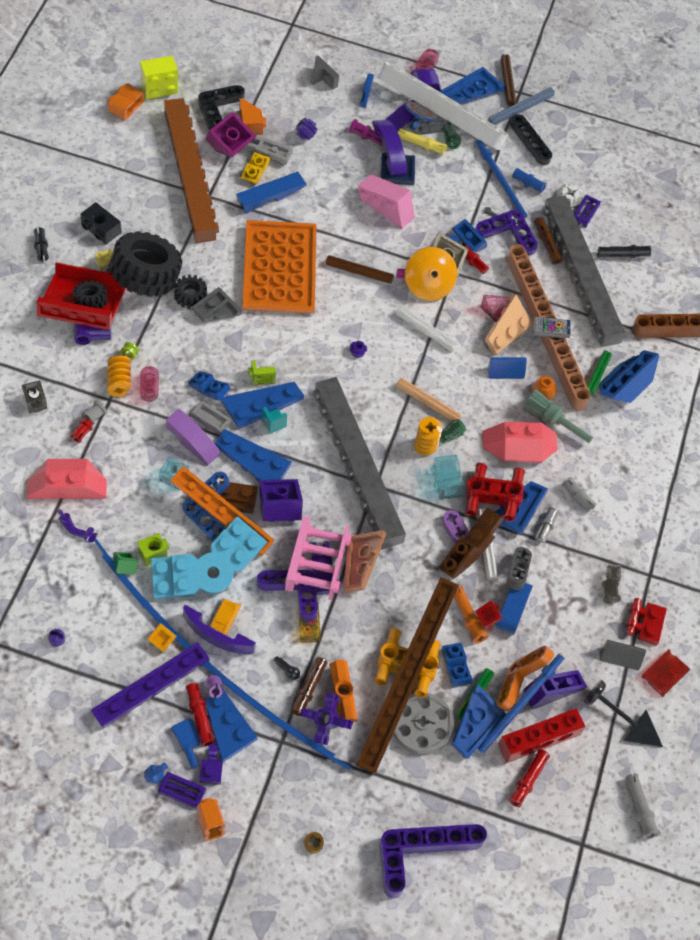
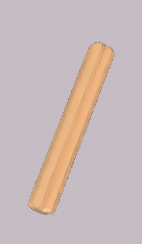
[396,378,461,423]

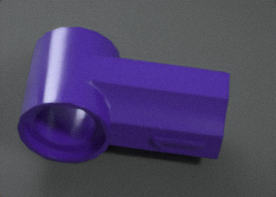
[74,323,111,345]

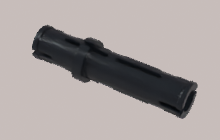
[598,244,651,258]

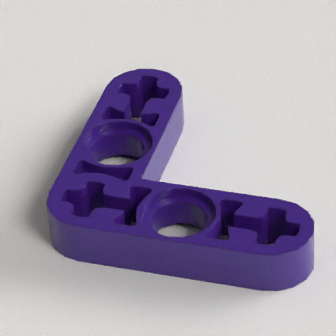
[476,210,538,255]
[257,570,318,622]

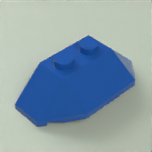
[599,350,659,403]

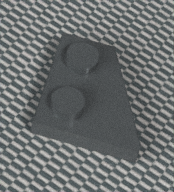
[192,287,242,322]

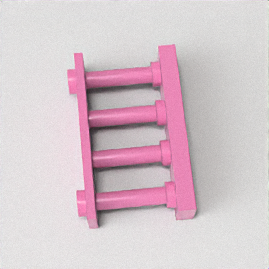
[285,516,352,600]

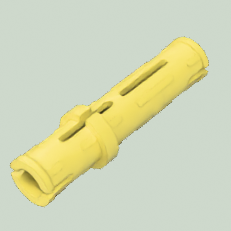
[398,128,447,155]

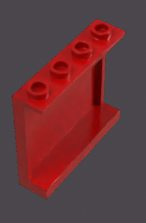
[37,262,126,330]

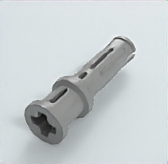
[625,773,661,840]

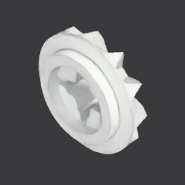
[556,183,584,207]

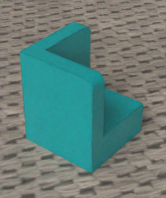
[261,407,288,434]

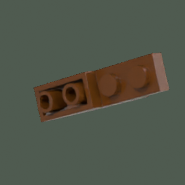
[438,507,504,579]

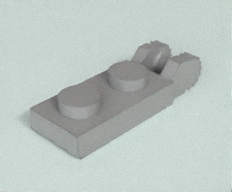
[244,136,293,165]

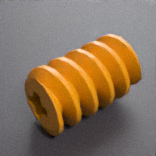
[107,356,131,397]
[414,417,442,456]

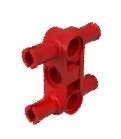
[464,462,525,522]

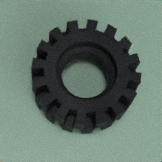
[174,274,207,309]
[73,280,107,309]

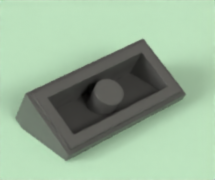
[601,640,646,670]

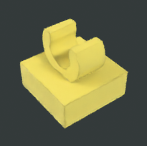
[95,249,113,271]

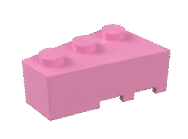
[358,174,415,229]

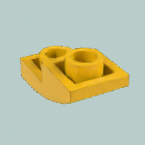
[241,152,270,184]

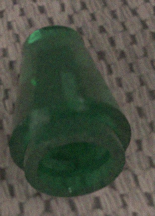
[443,125,461,149]
[440,419,466,444]

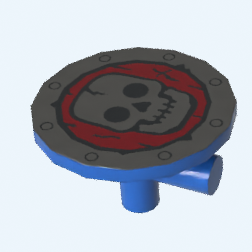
[405,101,436,130]

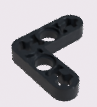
[198,85,245,131]

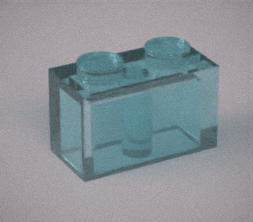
[430,455,465,499]

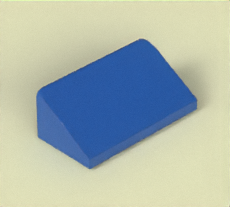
[452,219,487,253]
[488,357,527,379]

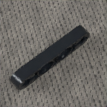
[510,114,552,165]

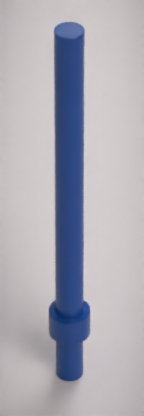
[476,140,528,218]
[477,653,565,754]

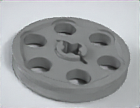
[393,693,454,755]

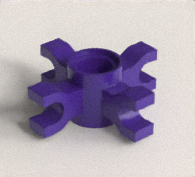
[301,692,353,745]

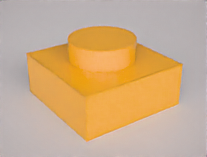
[148,623,177,652]

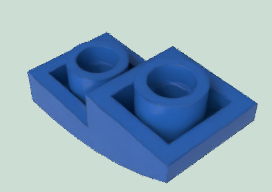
[188,371,231,401]
[442,642,472,687]

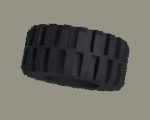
[109,231,183,297]

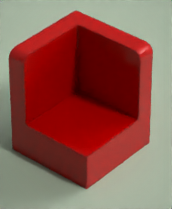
[475,600,503,631]

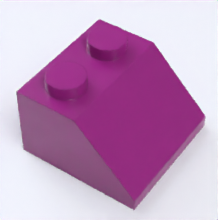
[205,112,256,157]

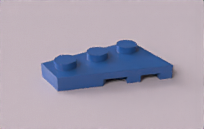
[451,685,506,759]
[205,688,258,762]

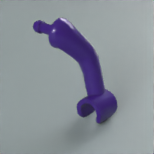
[58,509,98,542]

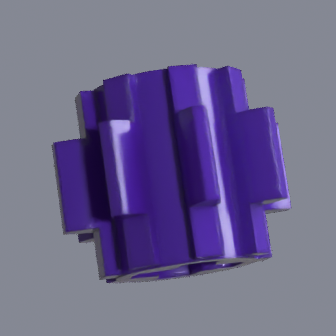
[295,118,318,140]

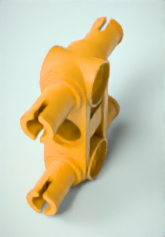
[374,628,441,698]

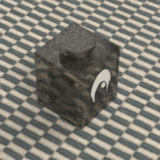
[21,380,48,413]

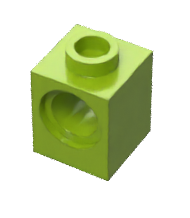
[137,533,169,567]

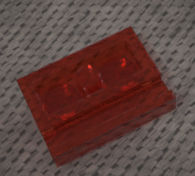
[641,649,691,697]

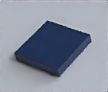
[381,153,415,185]

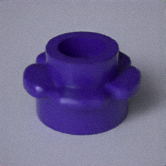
[350,341,367,358]

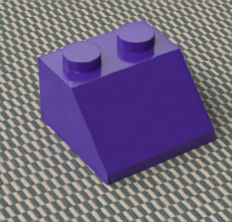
[259,479,303,522]

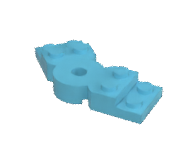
[151,516,267,599]

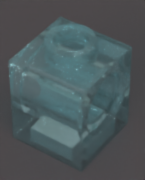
[159,457,189,490]

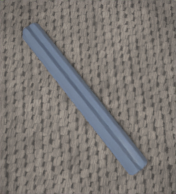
[488,87,555,125]

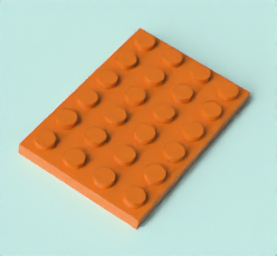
[242,220,316,313]

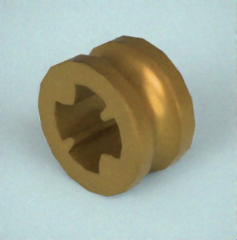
[304,832,324,853]

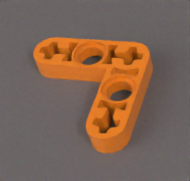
[496,645,554,712]

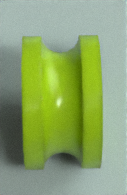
[120,342,139,360]

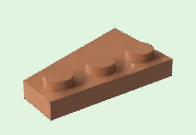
[344,530,387,593]

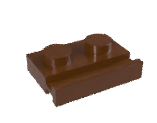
[219,480,258,514]

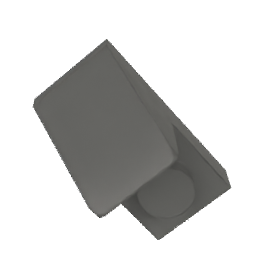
[312,56,339,89]

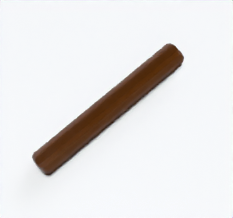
[501,54,516,106]
[326,255,394,284]

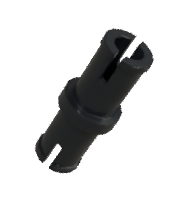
[33,227,49,262]

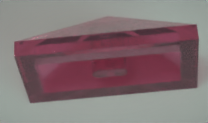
[480,295,519,322]

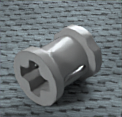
[82,400,107,425]

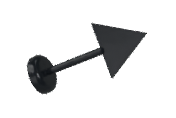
[584,680,663,747]

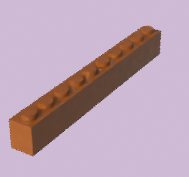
[164,98,219,243]

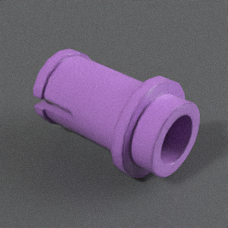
[205,675,223,698]

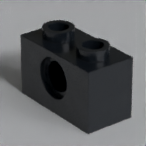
[80,202,122,245]

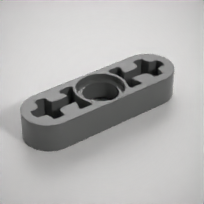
[506,547,532,590]

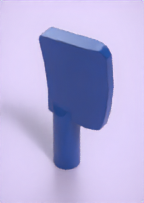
[171,719,200,769]

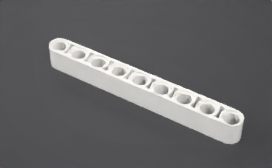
[378,62,508,150]

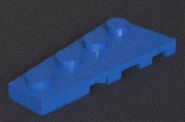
[220,381,304,429]
[215,429,292,482]

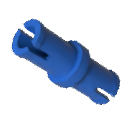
[512,168,546,193]

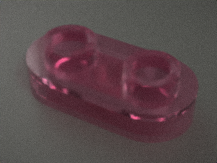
[416,49,439,70]
[140,366,159,402]

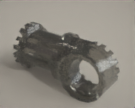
[601,565,621,604]

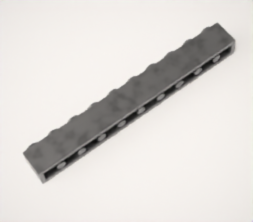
[543,195,625,347]
[313,377,406,549]

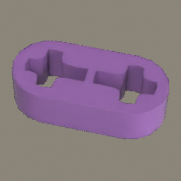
[442,510,469,544]

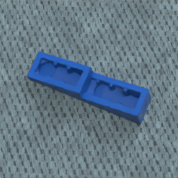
[236,171,307,214]

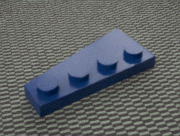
[439,67,505,104]

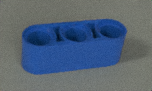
[495,578,533,635]

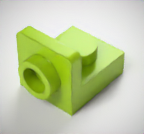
[248,360,276,385]

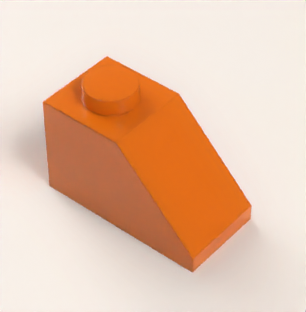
[239,99,266,135]

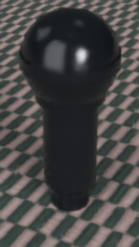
[274,656,300,680]

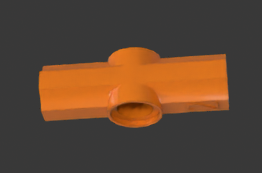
[329,659,358,723]

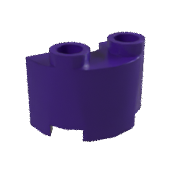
[410,69,441,91]

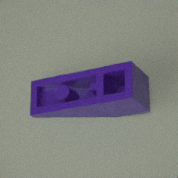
[523,670,587,708]

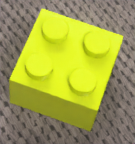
[140,55,178,100]

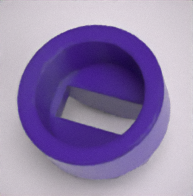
[48,628,65,647]

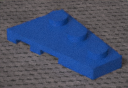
[495,481,548,535]

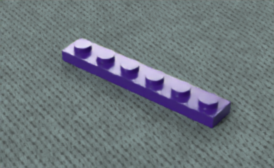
[91,642,210,729]

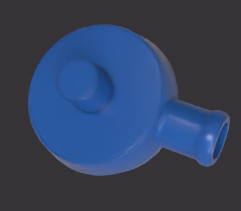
[144,763,168,784]

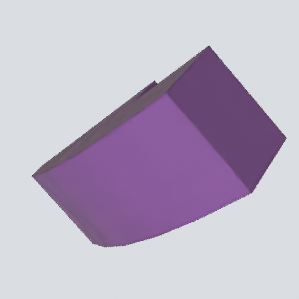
[166,409,221,466]

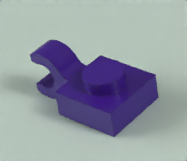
[199,744,223,784]

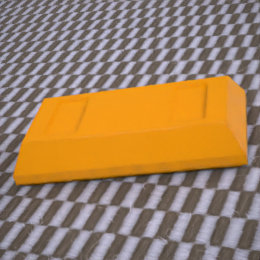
[209,598,241,635]

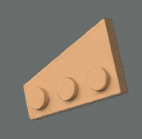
[484,294,533,355]

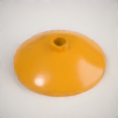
[405,247,457,301]

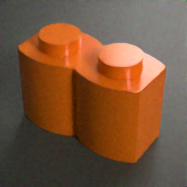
[107,83,144,120]
[197,798,226,841]

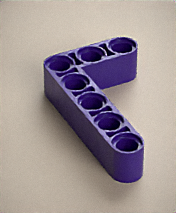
[380,824,487,898]

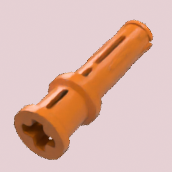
[454,585,489,644]

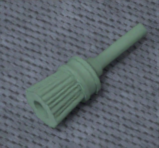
[523,389,593,443]

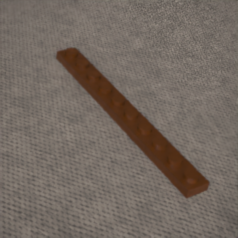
[356,577,459,774]

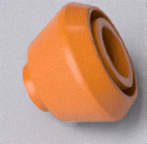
[532,376,557,400]

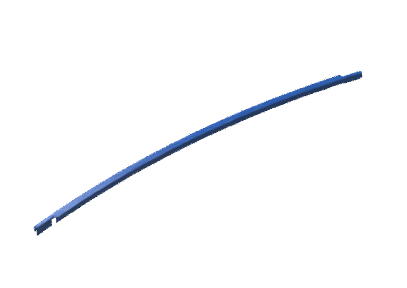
[94,539,351,770]

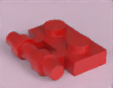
[626,598,667,645]

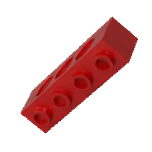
[498,708,586,763]

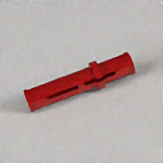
[185,683,214,746]
[509,749,550,808]

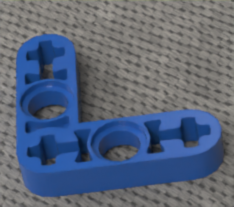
[182,471,230,542]

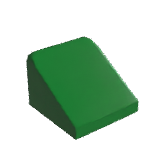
[113,552,138,574]

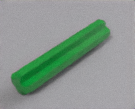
[587,350,612,395]
[456,668,494,720]

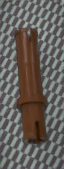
[534,217,563,265]
[290,657,328,717]

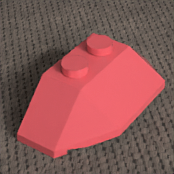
[482,422,558,463]
[27,459,107,499]

